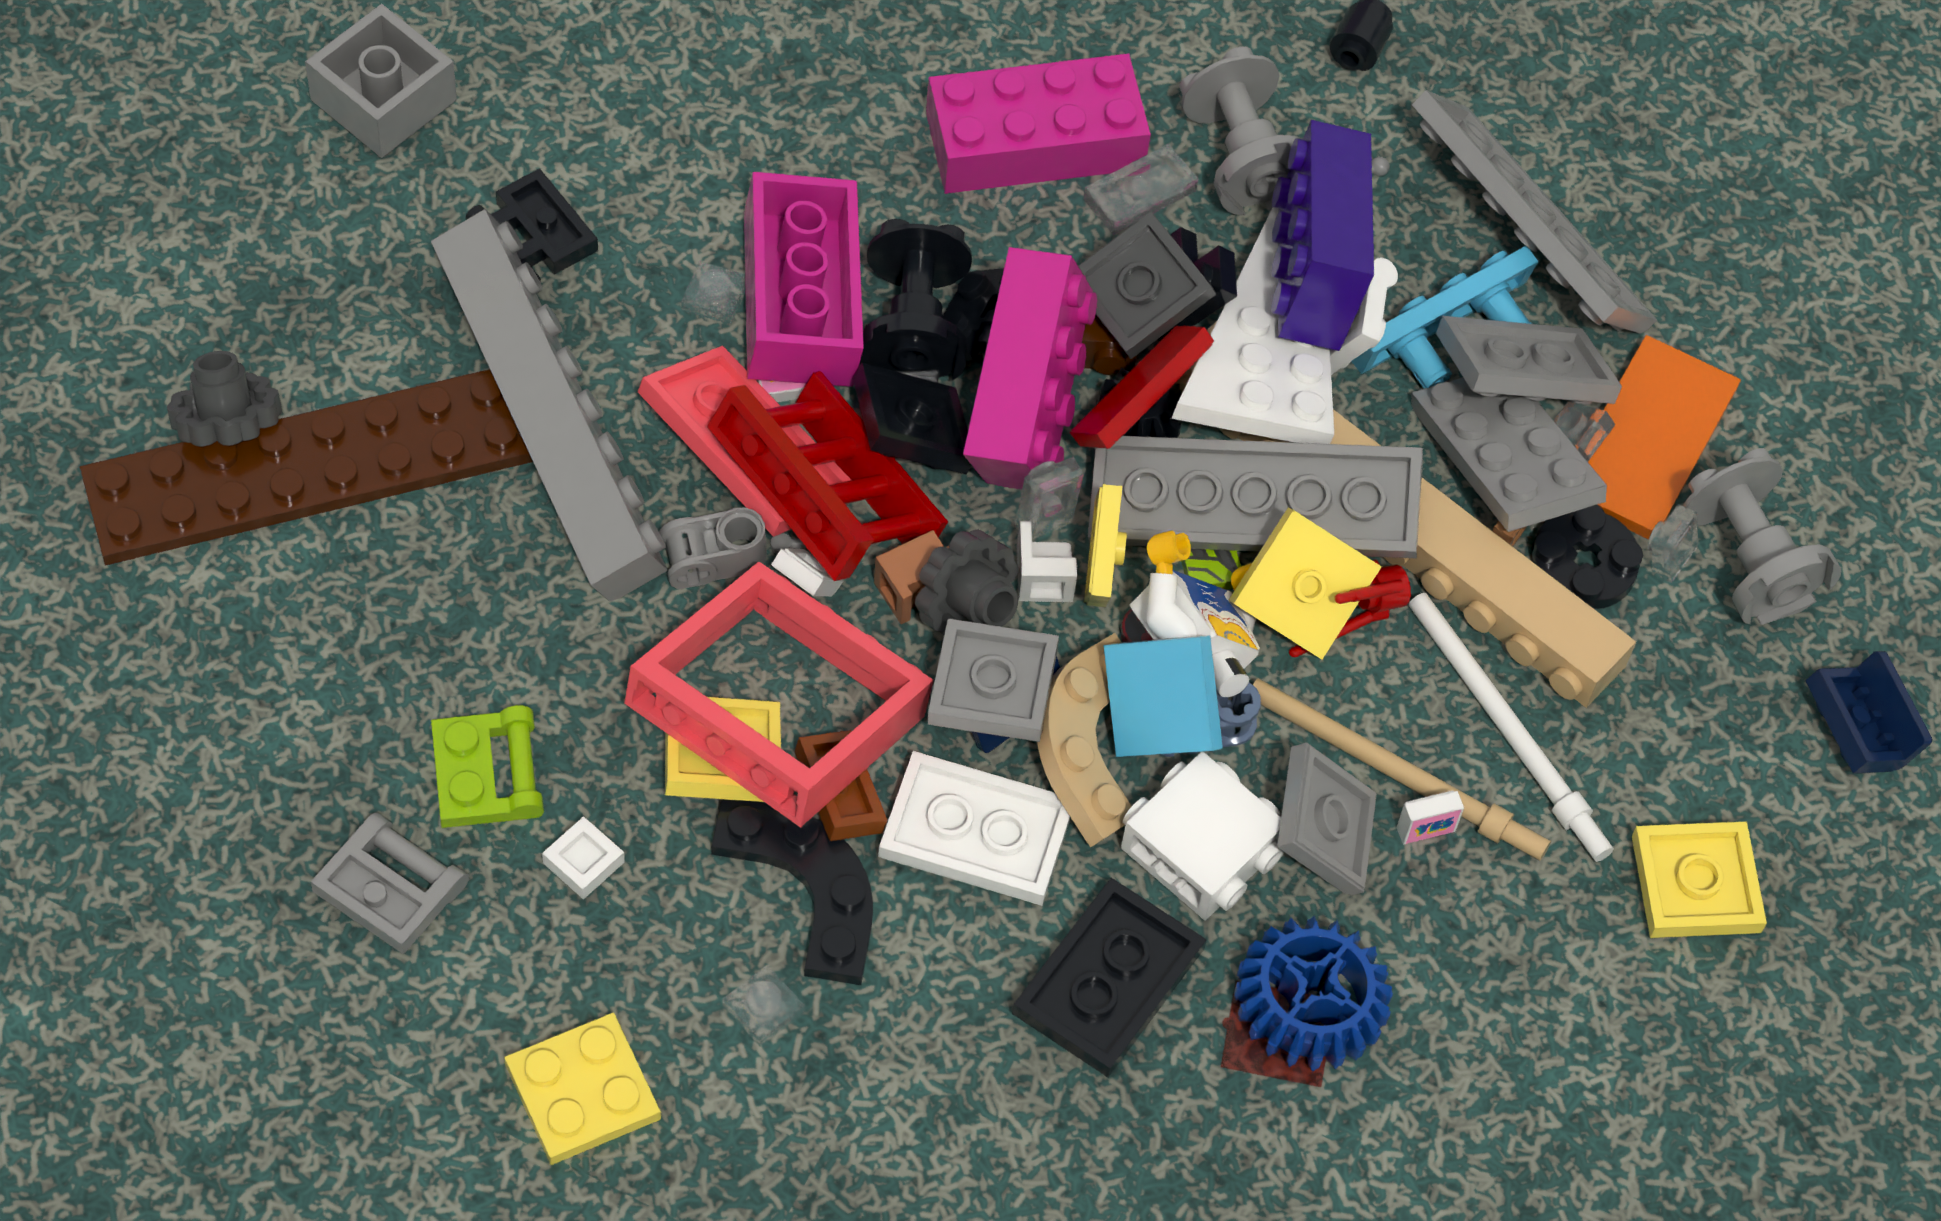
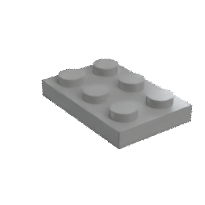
[1436,316,1622,405]

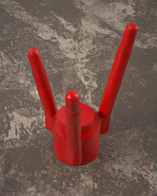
[1289,560,1411,658]

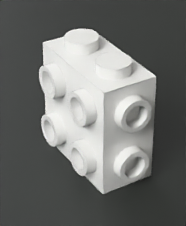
[1121,751,1284,921]

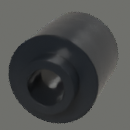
[1329,0,1393,71]

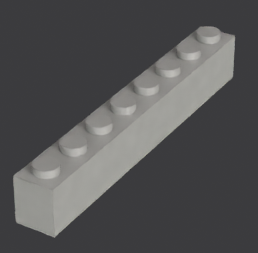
[431,209,668,602]

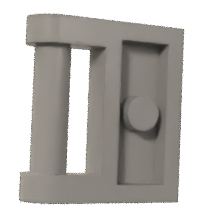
[311,813,469,955]

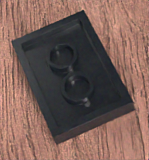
[1012,878,1207,1078]

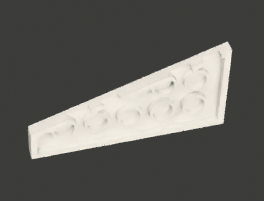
[1171,207,1334,444]

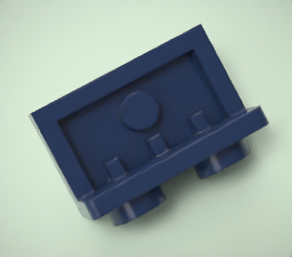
[1805,651,1932,774]

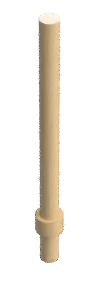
[1253,678,1551,861]

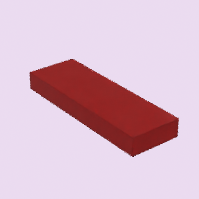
[1070,326,1214,449]

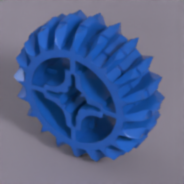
[1234,916,1393,1072]

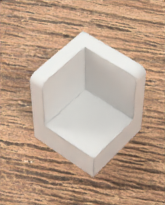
[1017,521,1077,602]

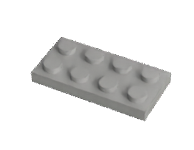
[1411,377,1607,532]

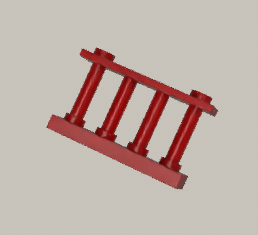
[707,371,948,581]

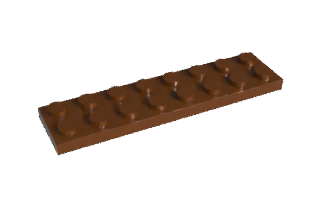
[80,369,533,566]

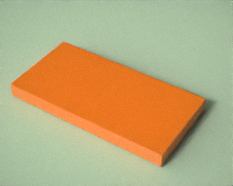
[1580,335,1741,542]

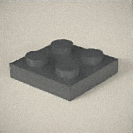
[1078,211,1216,359]

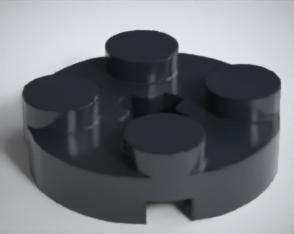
[1532,505,1643,609]

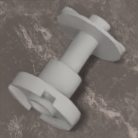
[1179,46,1303,215]
[1682,448,1841,625]

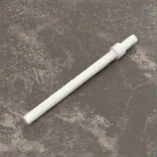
[1409,593,1614,862]

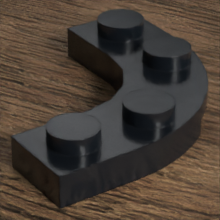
[711,799,873,985]

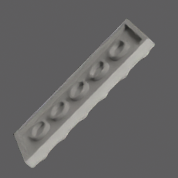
[1412,90,1657,334]
[1088,436,1423,559]

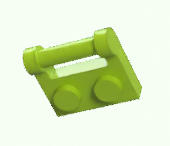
[431,705,544,828]

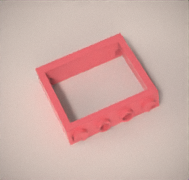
[624,562,934,827]

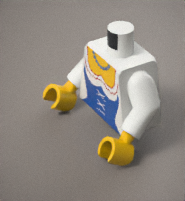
[1130,530,1260,697]

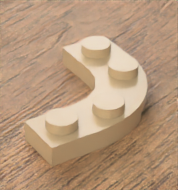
[1037,633,1132,848]

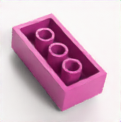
[926,54,1151,194]
[744,172,864,387]
[963,247,1097,494]

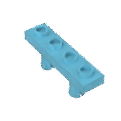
[1351,246,1539,389]

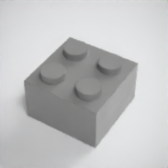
[305,4,457,158]

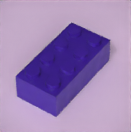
[1271,120,1374,351]

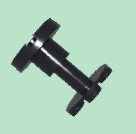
[860,219,972,383]

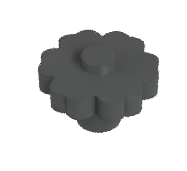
[167,351,282,447]
[915,529,1018,635]

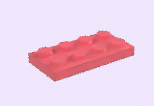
[638,345,851,537]

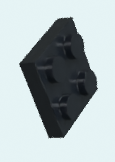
[853,363,972,475]

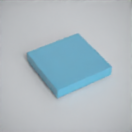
[1103,635,1223,757]

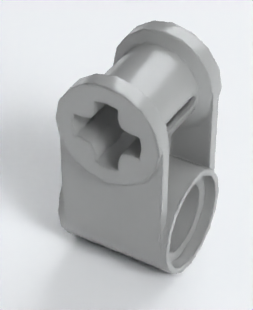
[659,507,767,589]

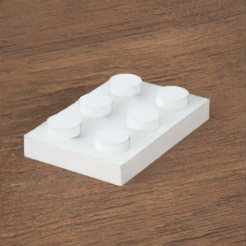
[878,751,1071,906]

